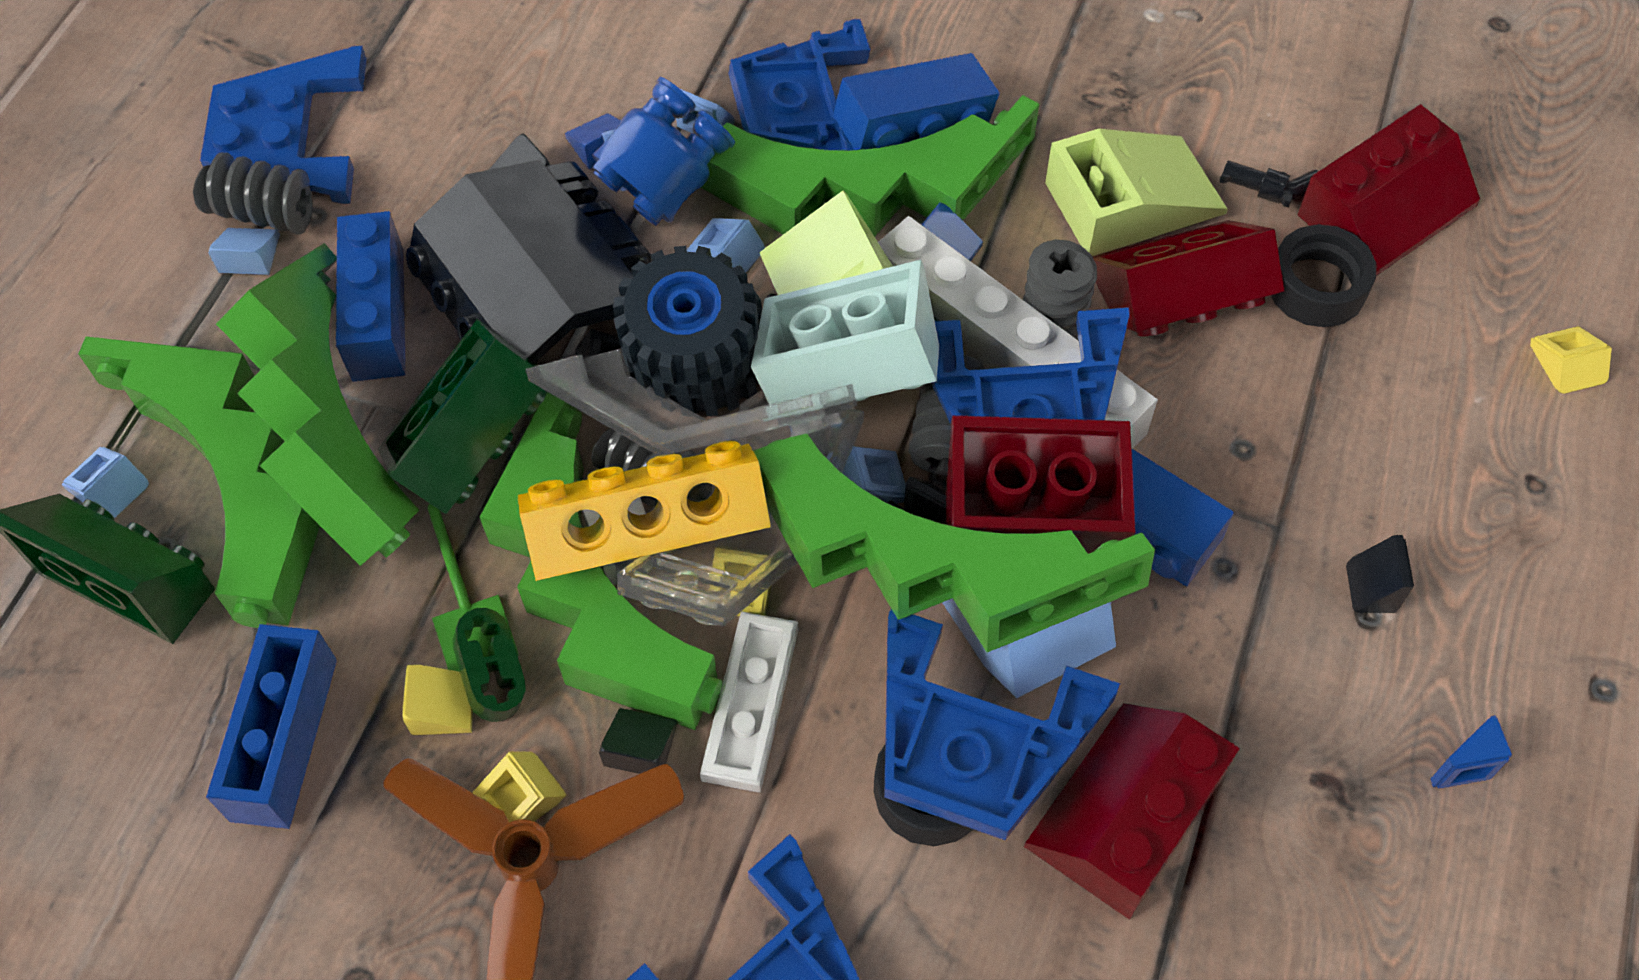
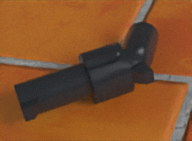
[1219,160,1318,208]

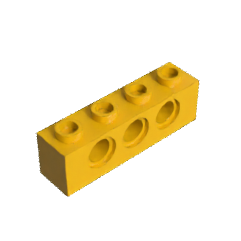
[518,441,771,581]

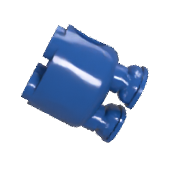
[591,77,736,226]

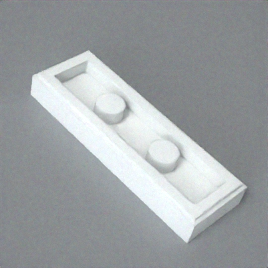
[700,611,798,793]

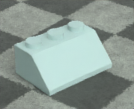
[751,260,939,418]

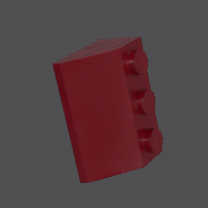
[1298,104,1481,276]
[1093,220,1284,337]
[946,415,1135,554]
[1024,703,1240,920]

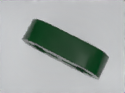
[453,608,526,722]

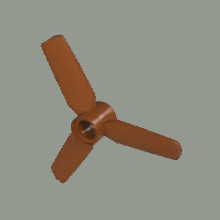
[383,758,685,980]

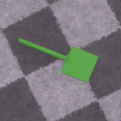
[427,504,519,672]

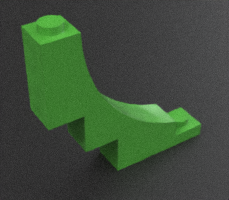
[701,95,1039,237]
[216,243,419,566]
[78,336,320,628]
[480,381,723,730]
[753,431,1155,653]

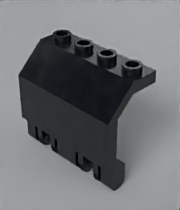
[406,160,652,365]

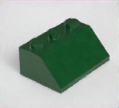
[378,319,550,514]
[0,494,215,644]

